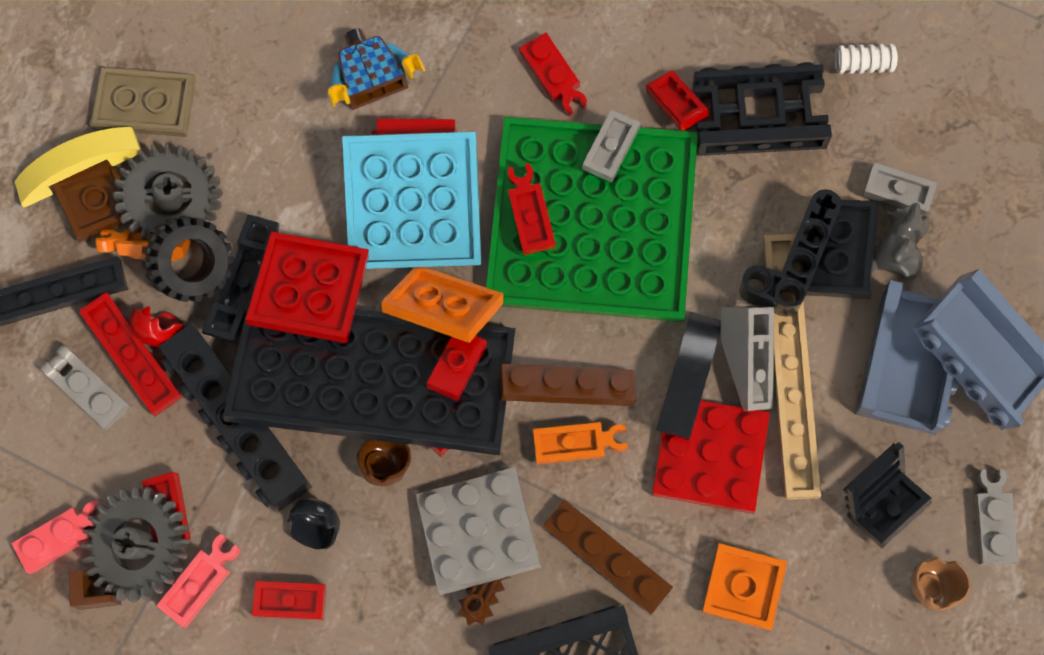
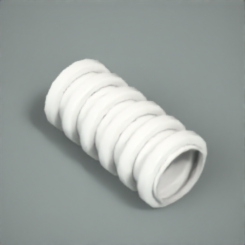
[835,43,898,74]

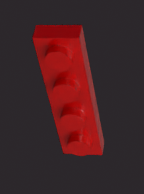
[79,292,183,417]

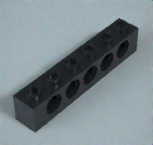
[158,323,312,512]

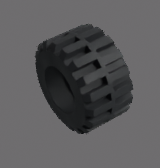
[141,216,234,302]

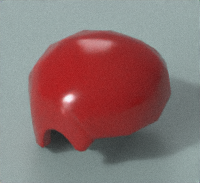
[130,306,185,347]

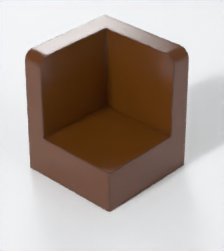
[68,570,121,610]

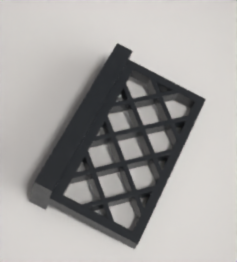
[488,603,638,655]

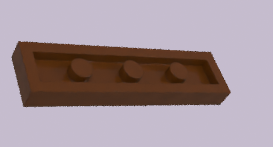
[499,364,637,406]
[543,499,673,615]

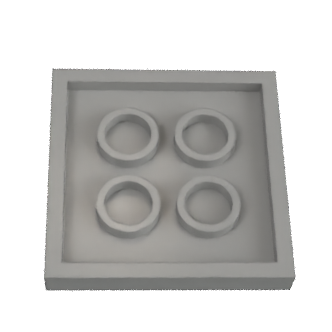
[416,467,541,595]

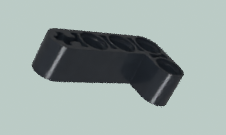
[739,189,841,317]

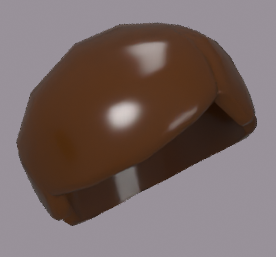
[357,440,411,487]

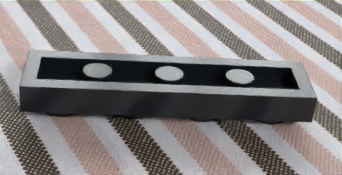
[0,256,128,326]

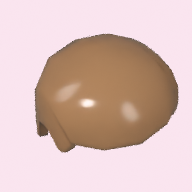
[911,557,971,612]

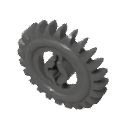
[113,143,223,240]
[80,486,190,602]

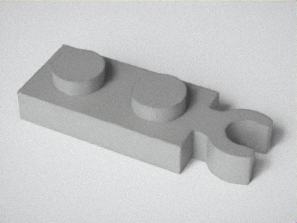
[974,469,1019,565]

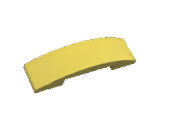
[14,127,141,208]

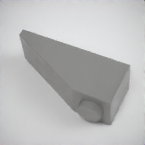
[721,306,774,411]

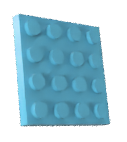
[342,131,482,269]

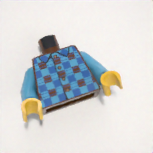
[328,28,426,110]

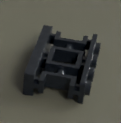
[692,62,832,156]

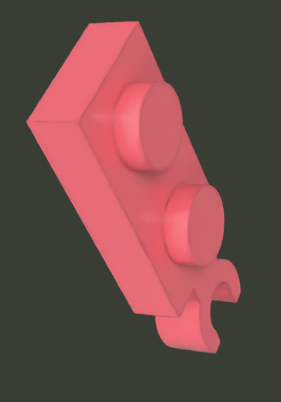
[11,500,101,574]
[156,534,241,628]

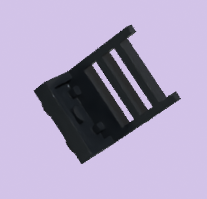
[843,442,932,549]

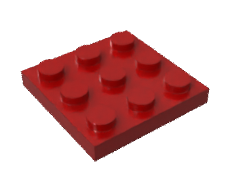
[246,231,369,343]
[652,400,770,514]

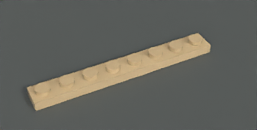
[763,234,821,500]

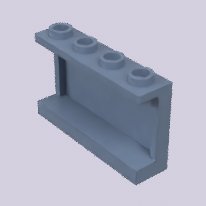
[912,269,1044,430]
[855,280,959,435]

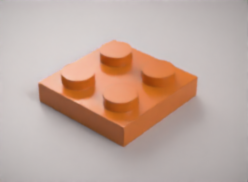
[701,543,787,631]

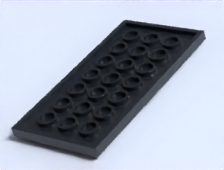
[223,296,516,455]

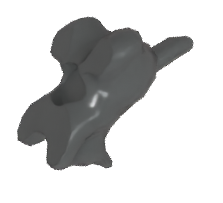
[872,202,929,277]

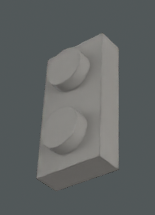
[582,110,640,183]
[862,162,938,216]

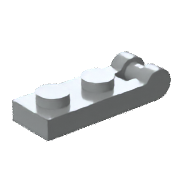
[39,344,130,431]

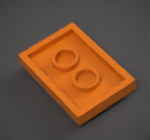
[381,267,503,343]

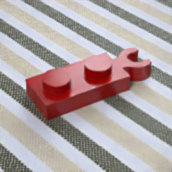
[519,33,587,117]
[508,163,556,256]

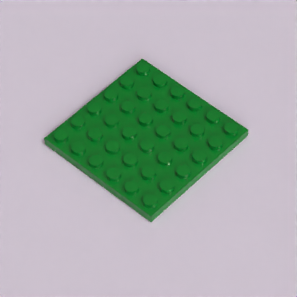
[486,117,698,322]

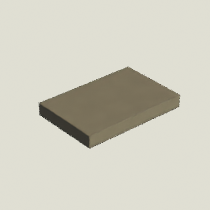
[90,67,196,137]

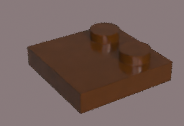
[52,161,124,242]

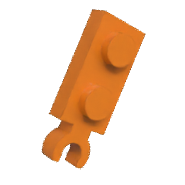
[95,229,191,261]
[533,422,628,465]

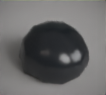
[287,498,340,550]

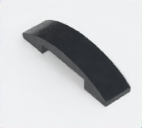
[202,214,280,343]
[656,312,721,440]

